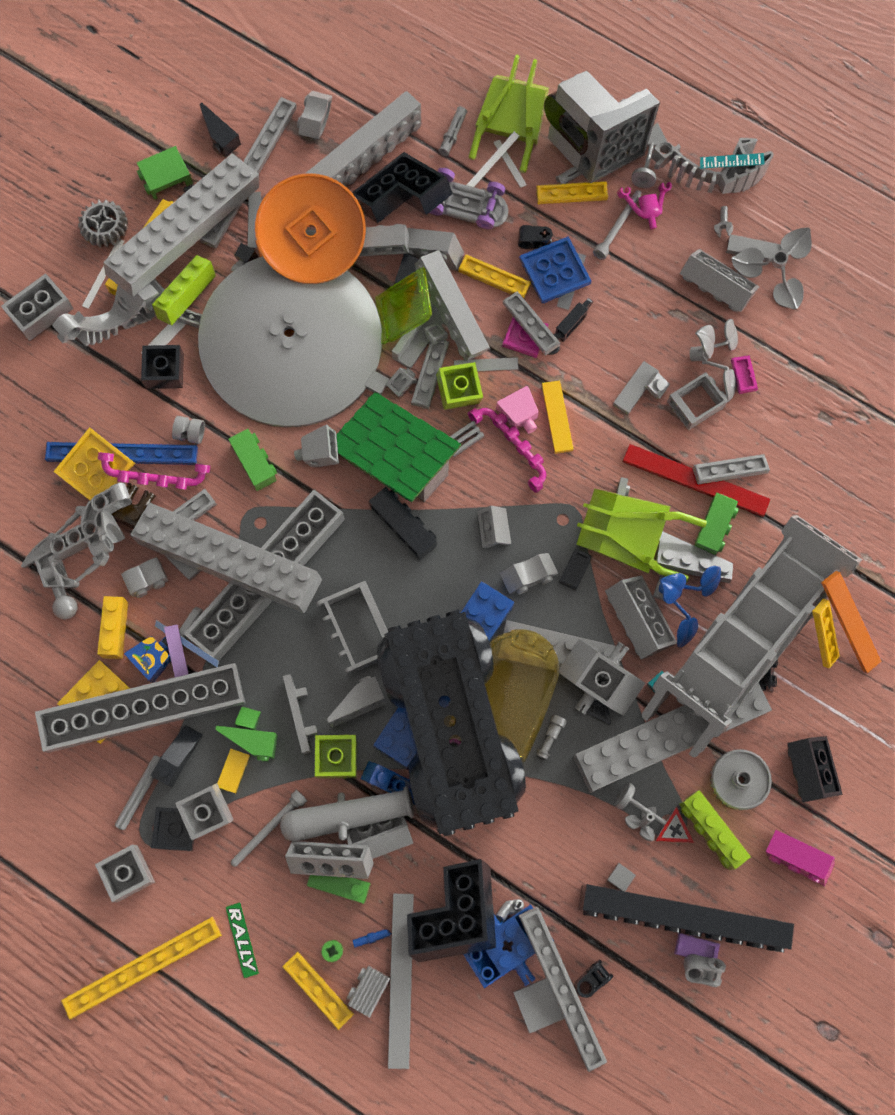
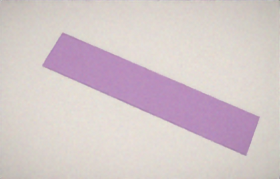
[164,625,188,677]

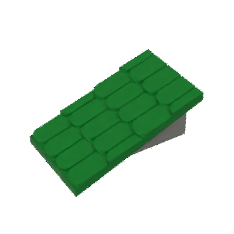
[336,393,461,503]

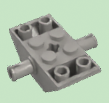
[557,639,645,716]

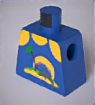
[124,636,171,683]

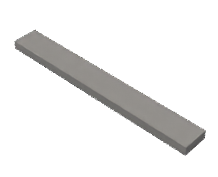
[388,894,414,1069]
[518,907,607,1072]

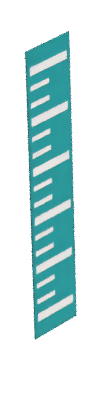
[700,153,764,169]

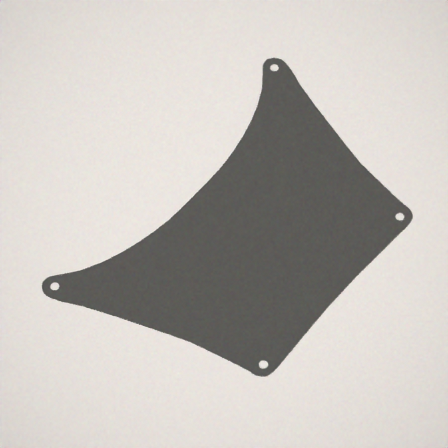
[139,503,688,847]

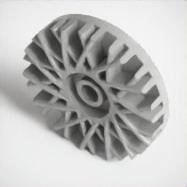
[710,749,772,811]

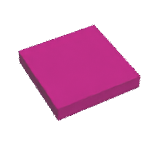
[502,317,549,358]

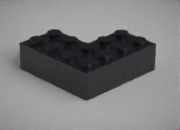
[352,152,453,223]
[407,859,496,963]

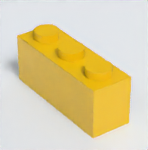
[97,596,129,659]

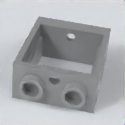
[667,372,728,431]

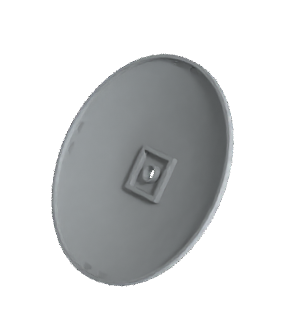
[198,257,382,427]

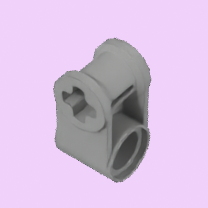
[684,954,726,987]

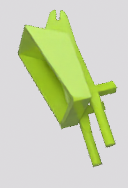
[468,55,549,173]
[576,488,707,582]

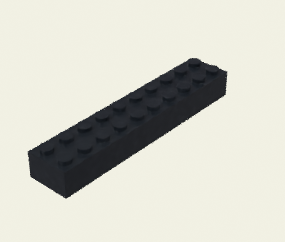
[578,884,794,953]

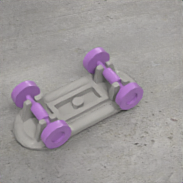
[430,168,508,229]

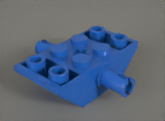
[463,904,554,989]

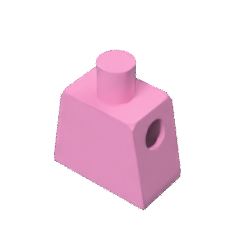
[496,386,539,434]

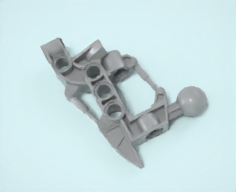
[21,483,132,620]

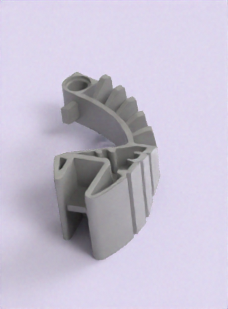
[651,138,773,194]
[52,279,165,346]

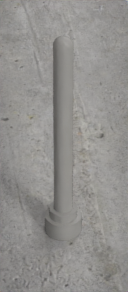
[593,190,642,260]
[231,789,308,867]

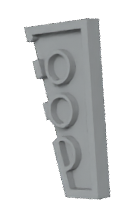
[656,532,733,583]

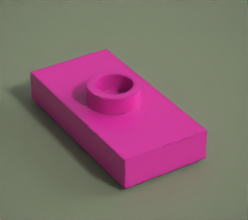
[730,355,758,394]

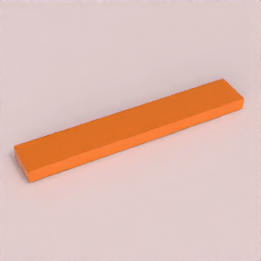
[821,571,882,673]

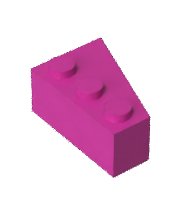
[766,830,835,887]

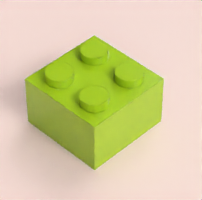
[436,362,483,410]
[315,735,357,778]

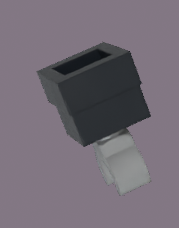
[231,243,258,272]

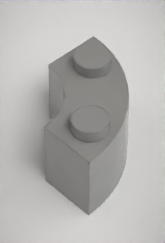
[297,91,332,139]
[500,553,558,595]

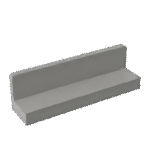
[392,296,443,369]

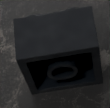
[141,345,184,389]

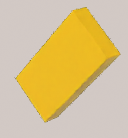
[218,749,250,794]

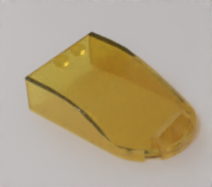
[449,629,559,762]

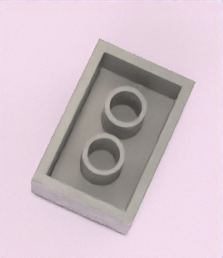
[1,273,74,341]

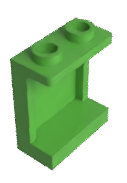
[137,146,193,199]

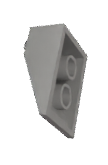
[327,676,386,728]

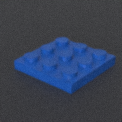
[519,236,592,304]

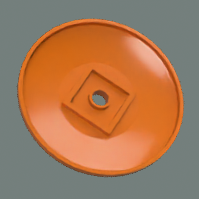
[255,173,366,284]

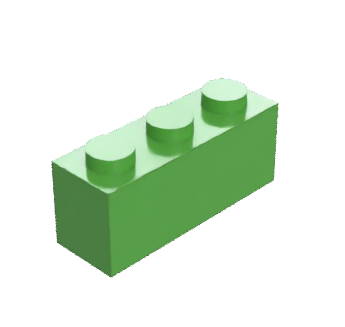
[228,429,277,491]
[694,493,739,555]

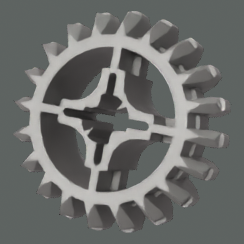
[78,199,128,248]

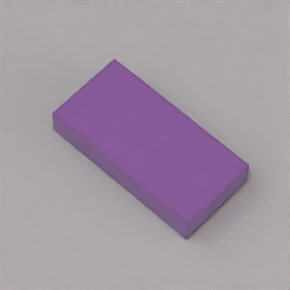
[674,933,720,958]

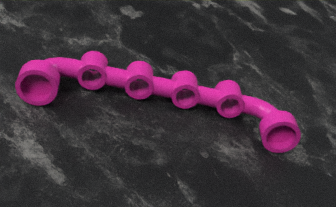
[468,408,546,493]
[97,452,210,489]

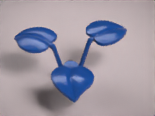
[659,565,721,648]

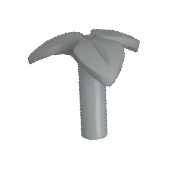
[625,807,656,841]

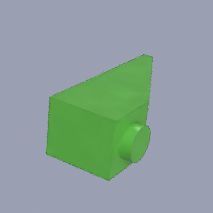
[215,726,278,762]
[307,875,371,904]

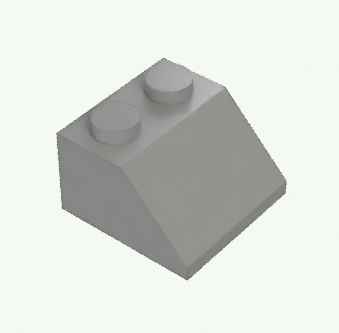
[175,783,234,840]

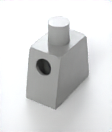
[294,425,339,467]

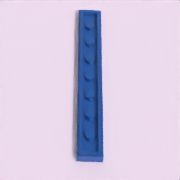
[45,442,198,465]

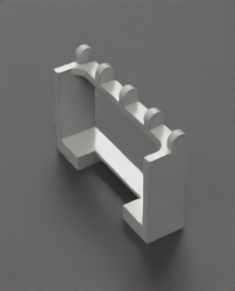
[316,581,388,673]

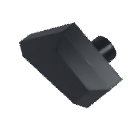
[584,700,611,725]

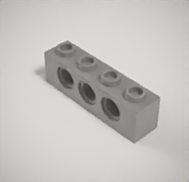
[285,841,374,879]

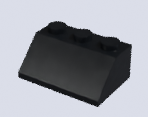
[787,736,843,803]

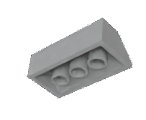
[679,249,760,312]
[605,575,677,659]

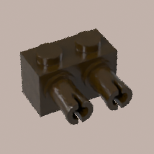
[112,483,156,529]

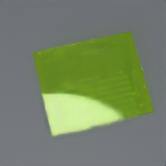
[375,267,432,345]

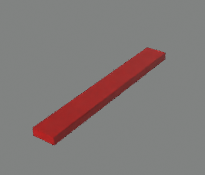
[623,444,771,517]

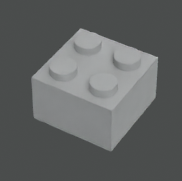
[95,844,155,902]

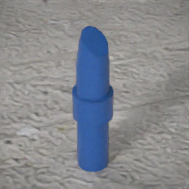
[352,929,392,948]

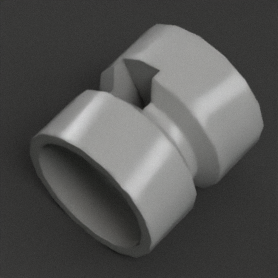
[172,416,205,444]

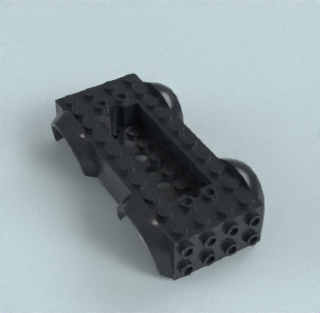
[377,609,526,836]

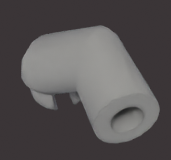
[495,899,524,923]

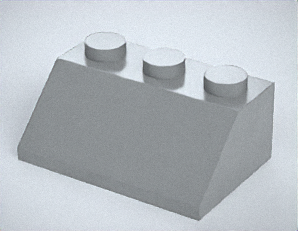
[346,816,413,859]

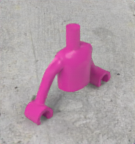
[617,182,672,230]

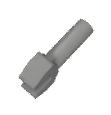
[714,206,733,237]

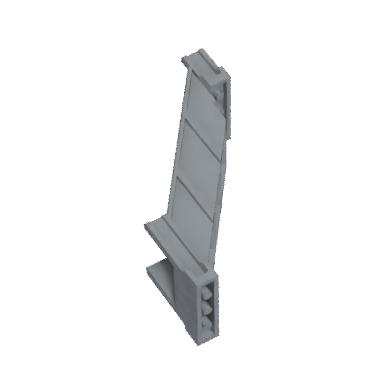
[642,515,862,757]

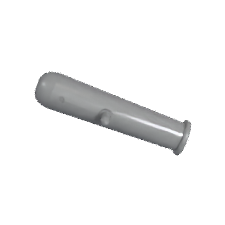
[280,787,414,841]

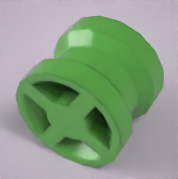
[321,940,343,962]

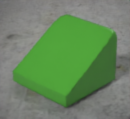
[235,707,261,730]

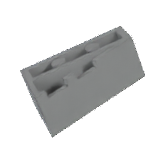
[403,228,464,271]

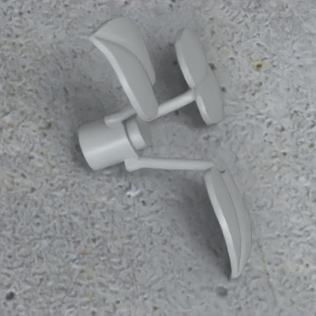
[731,228,812,310]
[689,319,738,402]

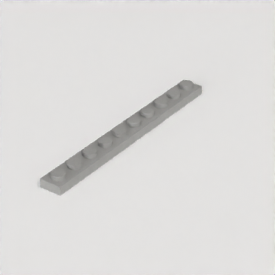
[199,97,297,249]

